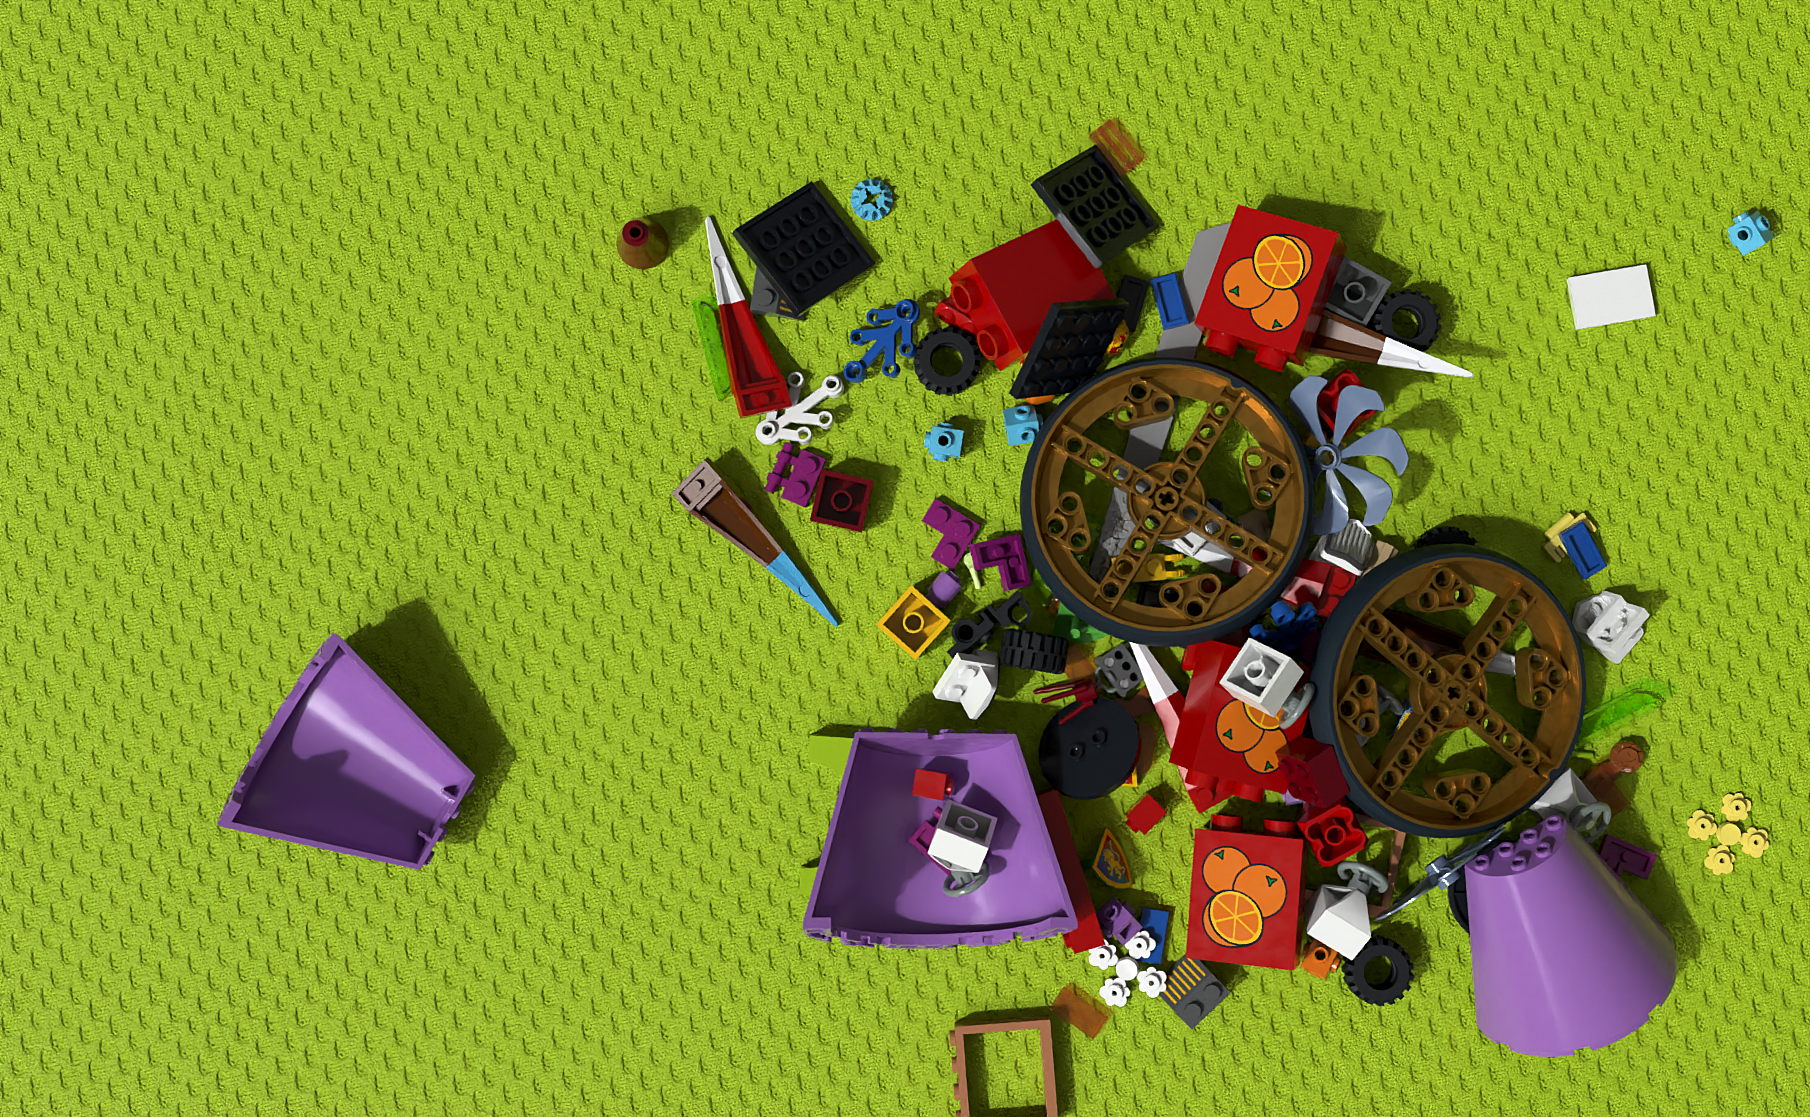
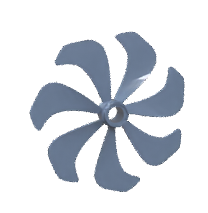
[1265,375,1410,535]
[1373,821,1506,921]

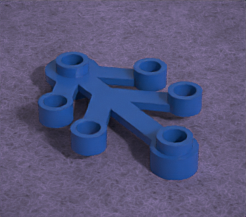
[844,299,920,383]
[1249,600,1319,659]

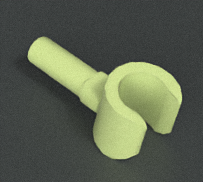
[963,552,982,589]

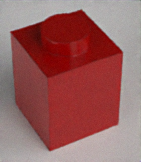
[912,768,955,801]
[1124,792,1167,835]

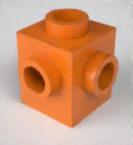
[1300,938,1342,981]

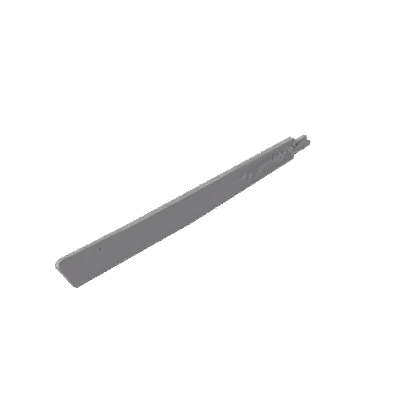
[1089,223,1231,595]

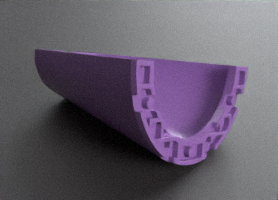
[217,633,476,870]
[1465,812,1678,1057]

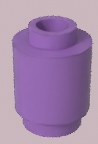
[925,570,962,610]

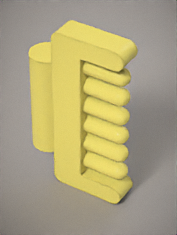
[1542,512,1596,562]

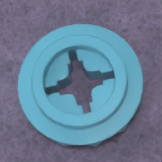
[851,178,893,221]

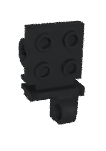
[947,591,1032,659]

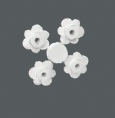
[1089,930,1167,1007]

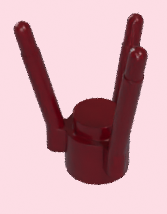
[1033,678,1099,725]

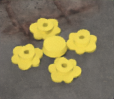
[1686,793,1769,875]

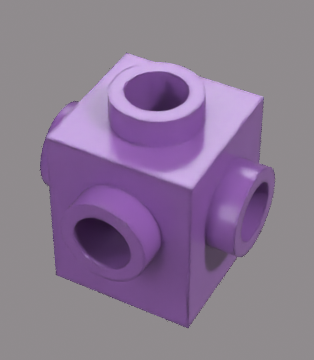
[1096,897,1143,946]

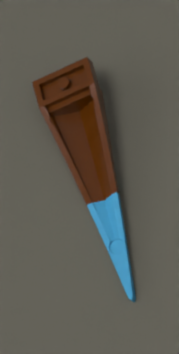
[672,457,840,626]

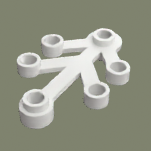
[756,372,844,445]

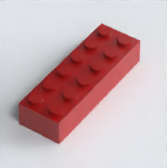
[1035,787,1105,954]

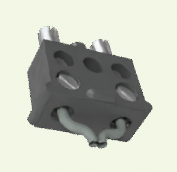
[1094,642,1144,697]

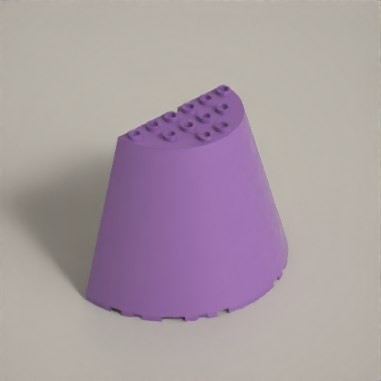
[802,728,1078,949]

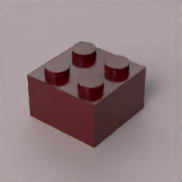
[810,469,874,534]
[1275,735,1350,809]

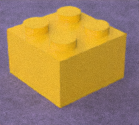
[876,585,951,660]

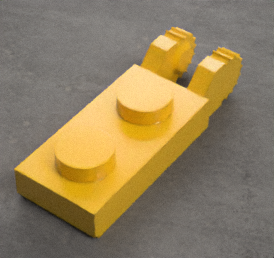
[1111,553,1186,583]

